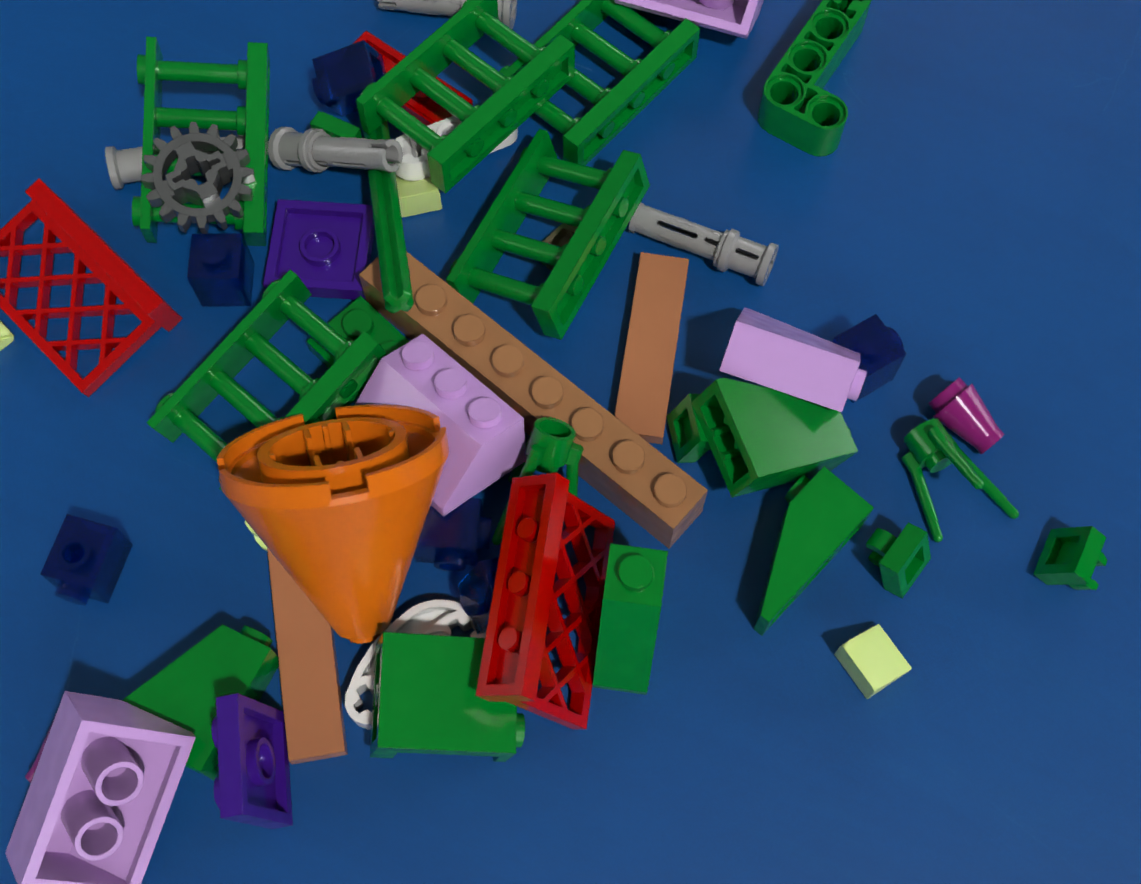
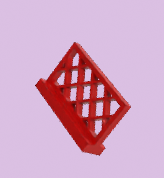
[0,178,183,397]
[475,472,615,729]

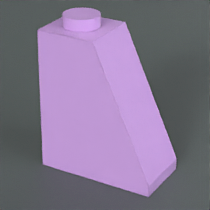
[719,307,867,412]

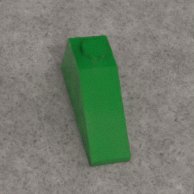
[754,466,874,636]

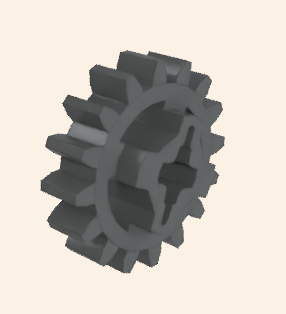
[141,122,256,235]

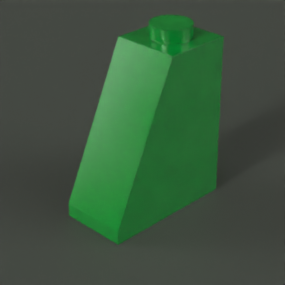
[691,378,858,498]
[592,543,668,695]
[122,624,279,781]

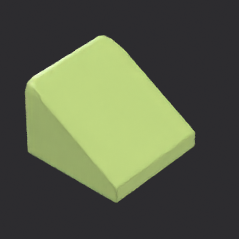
[395,174,442,218]
[834,624,912,699]

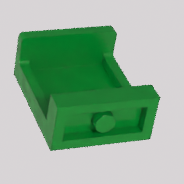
[370,632,525,762]

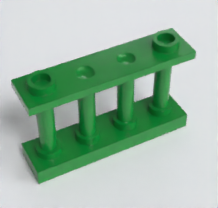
[356,0,575,194]
[493,0,700,166]
[132,36,270,246]
[446,129,650,340]
[146,269,387,491]

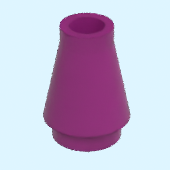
[928,377,1005,454]

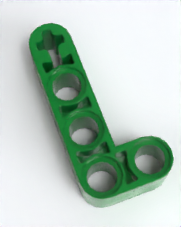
[758,0,872,157]

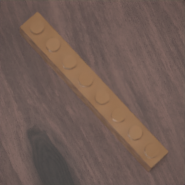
[359,251,708,549]

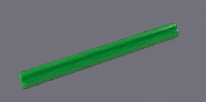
[363,120,414,314]

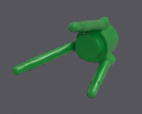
[491,417,584,545]
[901,418,1019,542]

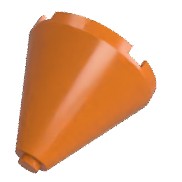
[217,404,449,644]

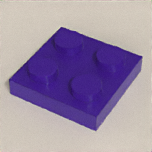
[263,199,375,300]
[211,693,293,829]

